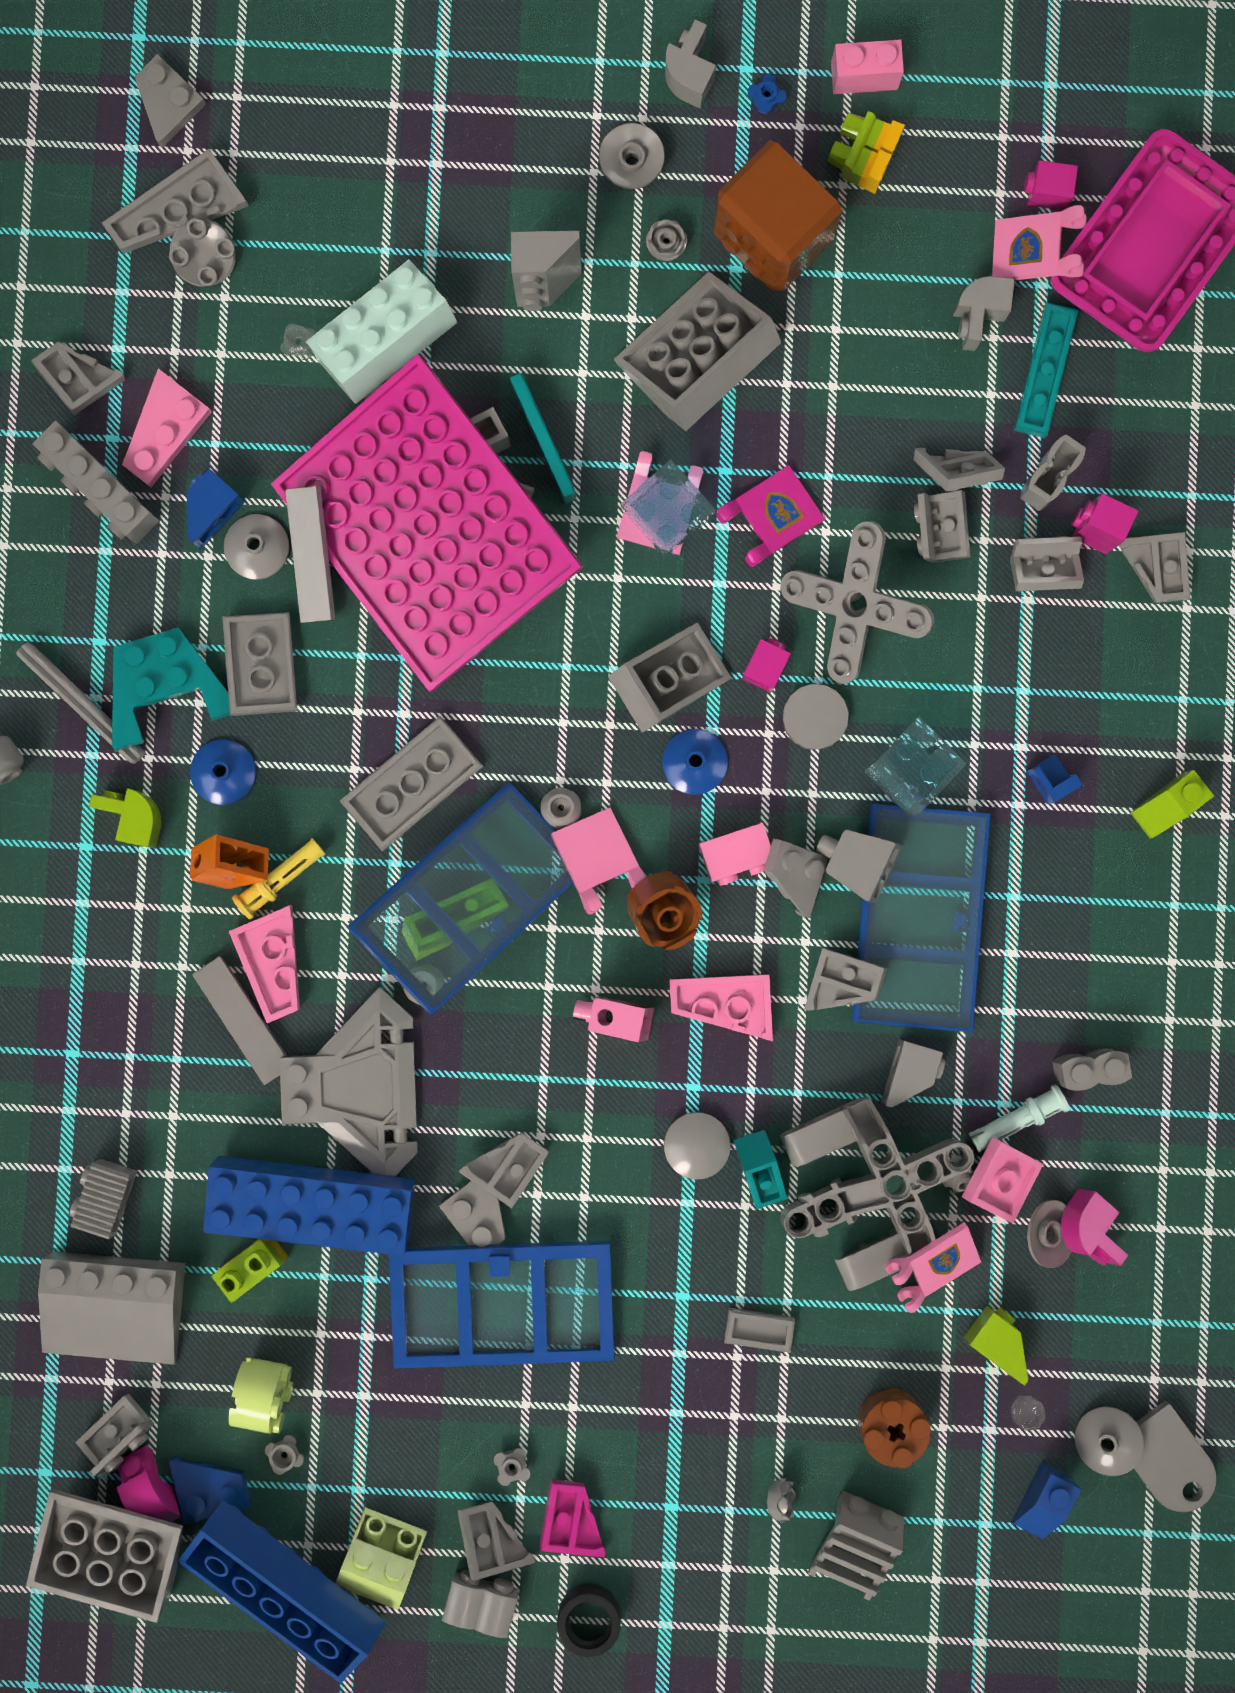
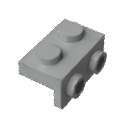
[914,490,971,564]
[1010,536,1084,591]
[75,1394,154,1477]

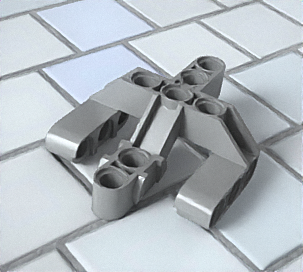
[780,1097,974,1291]

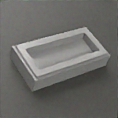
[724,1307,795,1353]

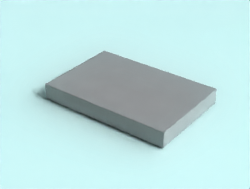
[222,612,298,716]

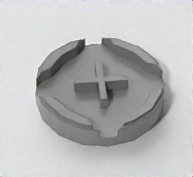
[783,684,849,750]

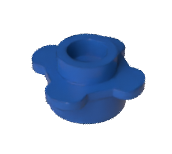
[748,75,786,114]

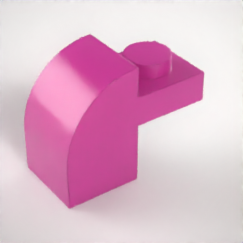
[1061,1189,1128,1266]
[117,1445,181,1522]

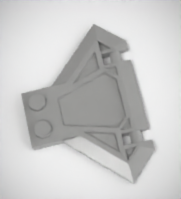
[280,987,418,1176]

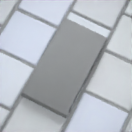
[340,716,483,852]

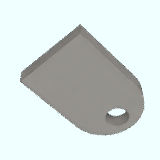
[1133,1400,1216,1512]

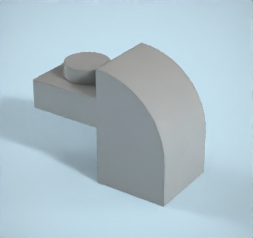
[665,20,716,109]
[953,276,1014,351]

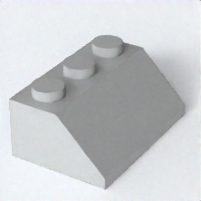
[511,231,582,311]

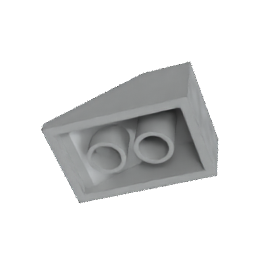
[608,622,732,733]

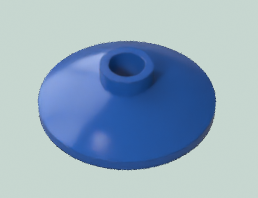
[662,729,728,795]
[190,739,256,805]

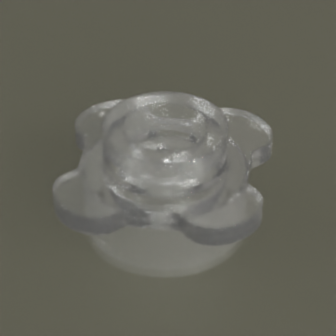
[280,323,316,360]

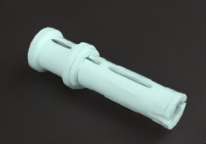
[968,1084,1070,1152]

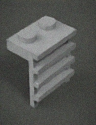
[808,1491,904,1601]

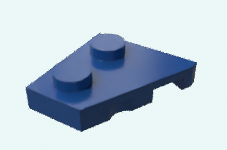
[169,1456,252,1524]

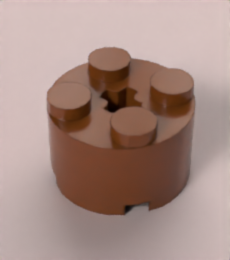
[627,871,702,950]
[858,1388,931,1469]

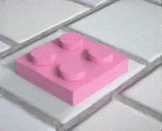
[962,1137,1043,1223]

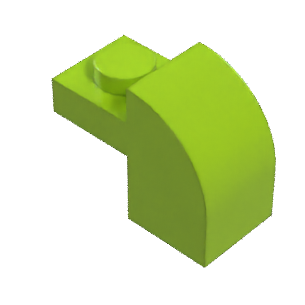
[89,788,161,849]

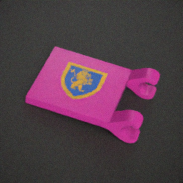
[716,465,825,567]

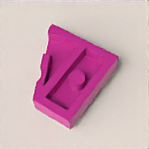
[540,1479,605,1558]

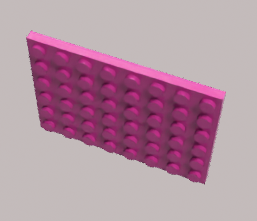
[271,354,584,692]

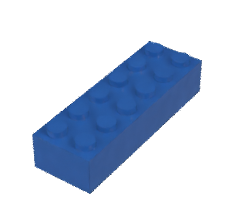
[203,1155,416,1256]
[177,1500,386,1684]

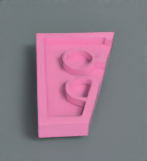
[122,368,212,487]
[229,905,300,1023]
[669,974,773,1041]

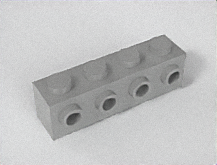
[32,420,160,544]

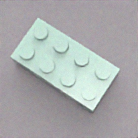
[306,259,458,404]

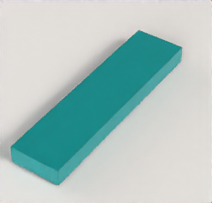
[1013,302,1078,438]
[510,373,576,505]

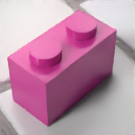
[1071,493,1139,554]

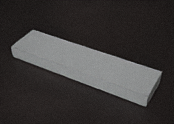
[285,486,336,623]
[192,956,287,1085]

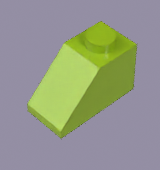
[1130,770,1214,839]
[964,1306,1028,1386]

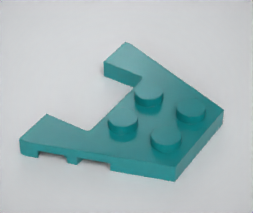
[112,627,231,752]

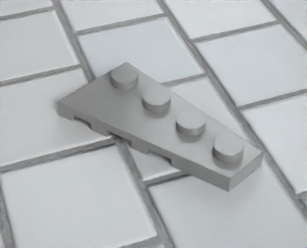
[102,149,249,254]

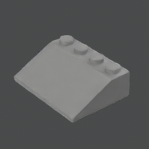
[614,271,781,431]
[38,1251,186,1365]
[26,1489,183,1623]

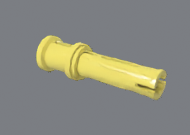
[231,838,325,920]

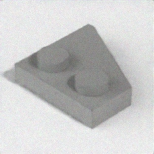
[135,54,206,148]
[31,342,125,415]
[1119,532,1191,603]
[764,838,828,918]
[804,948,888,1011]
[439,1181,506,1247]
[457,1501,535,1581]

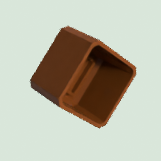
[714,140,843,291]

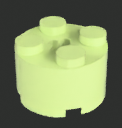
[229,1357,293,1434]

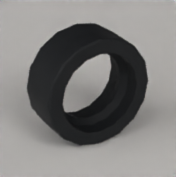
[557,1584,621,1658]

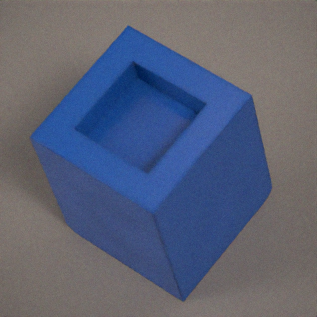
[1026,755,1083,805]

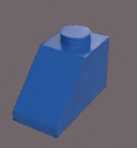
[187,468,245,550]
[1012,1462,1081,1539]

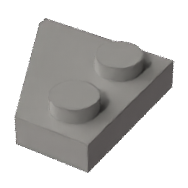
[913,448,1005,492]
[458,1133,549,1208]

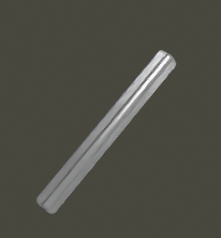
[16,642,145,764]

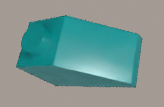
[733,1130,788,1210]

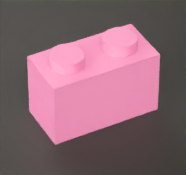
[831,40,904,94]
[698,823,771,886]

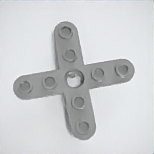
[781,521,934,684]

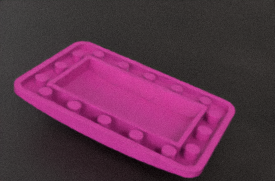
[1051,129,1235,353]

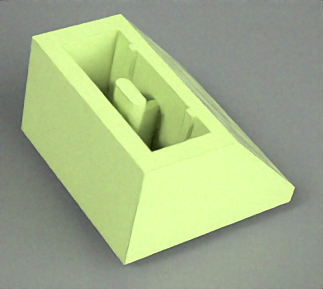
[336,1507,427,1610]

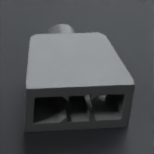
[816,829,903,903]

